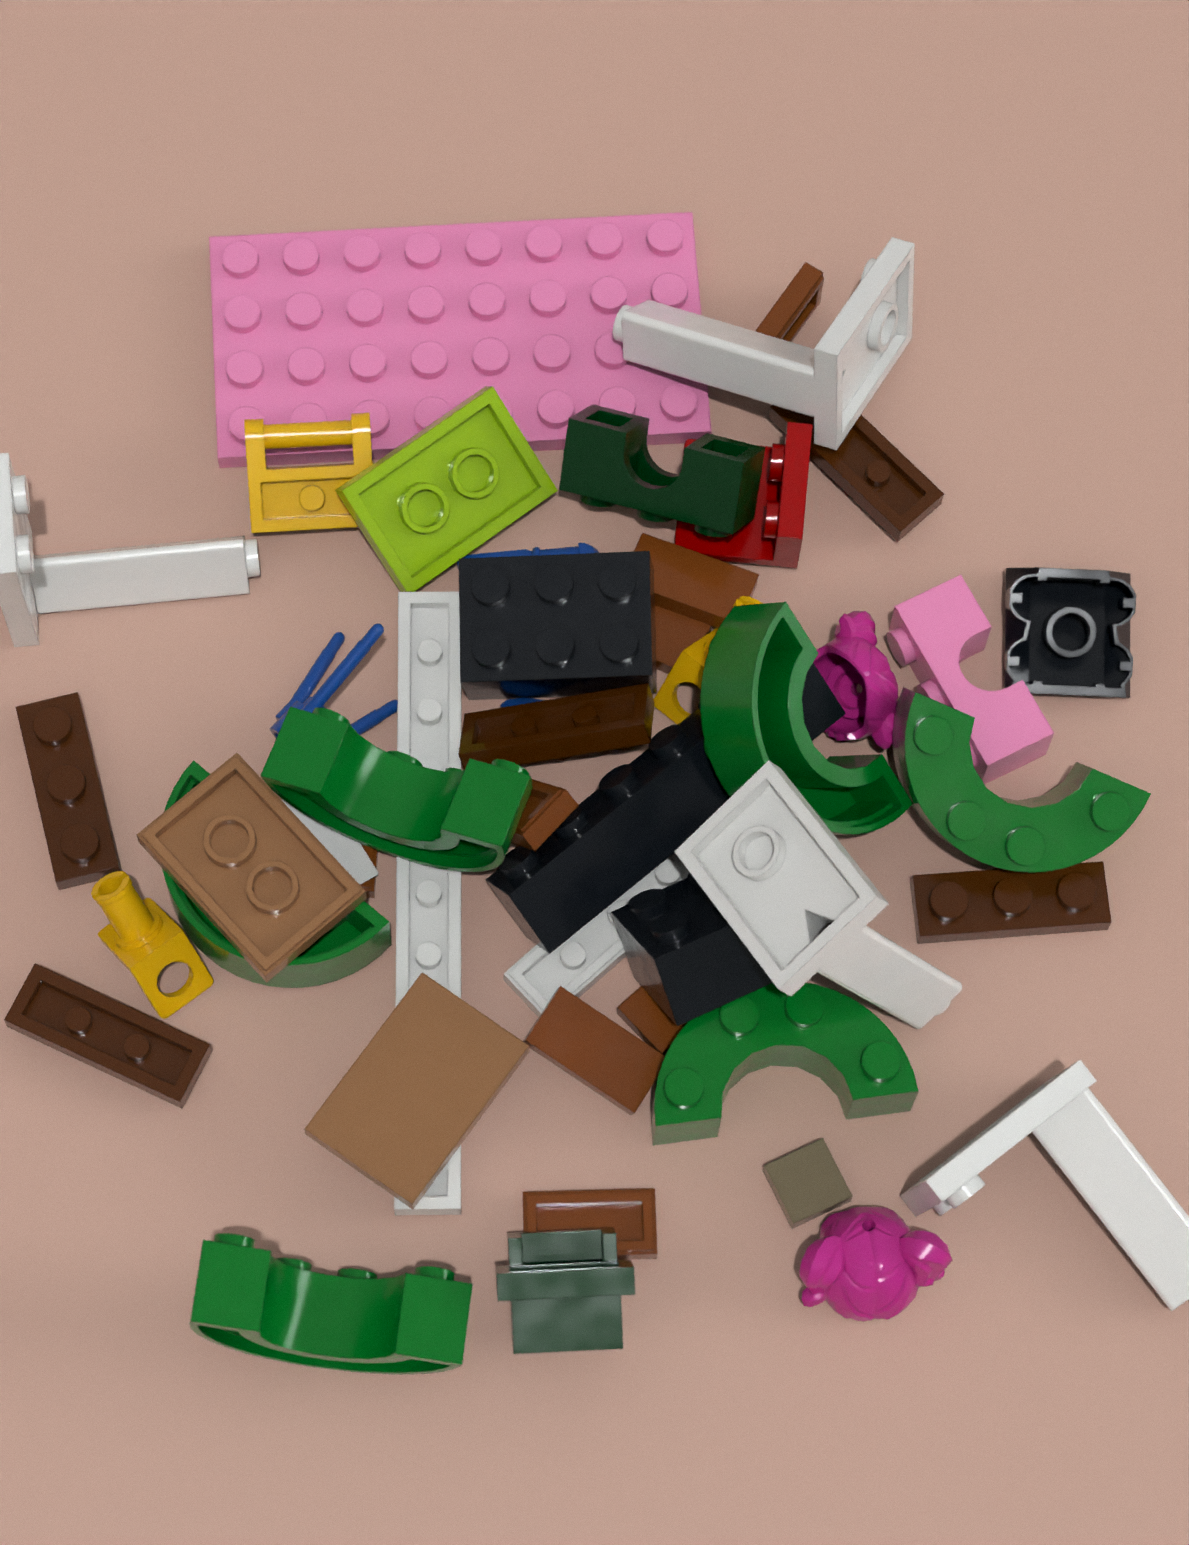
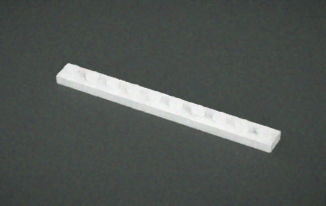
[394,592,462,1215]

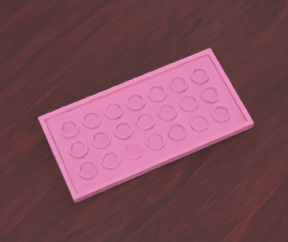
[209,212,712,468]

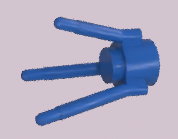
[270,623,398,738]

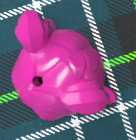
[813,611,898,749]
[799,1206,953,1321]

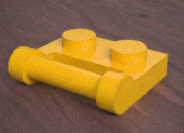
[244,412,373,533]

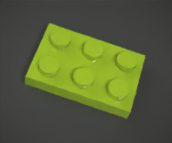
[335,386,558,592]

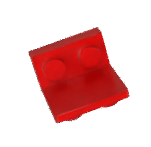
[675,422,813,568]

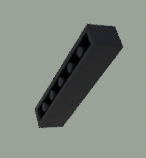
[485,663,846,954]

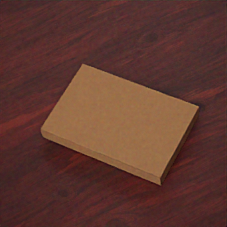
[137,753,367,983]
[304,972,529,1209]

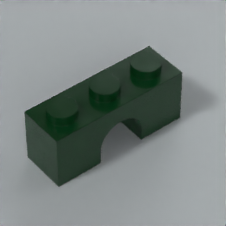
[559,404,765,537]

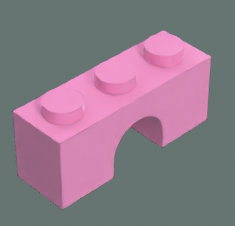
[887,575,1054,784]

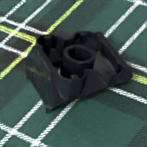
[1004,567,1136,698]

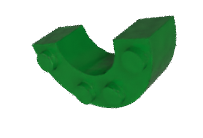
[700,602,913,835]
[892,687,1151,873]
[260,707,533,872]
[162,760,392,988]
[651,983,919,1146]
[190,1233,473,1374]

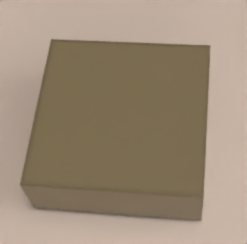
[763,1138,853,1229]

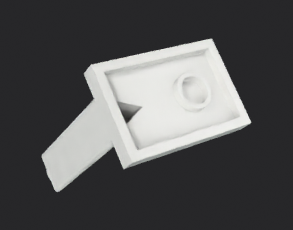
[613,237,915,450]
[0,453,260,647]
[674,760,962,1029]
[900,1060,1189,1311]

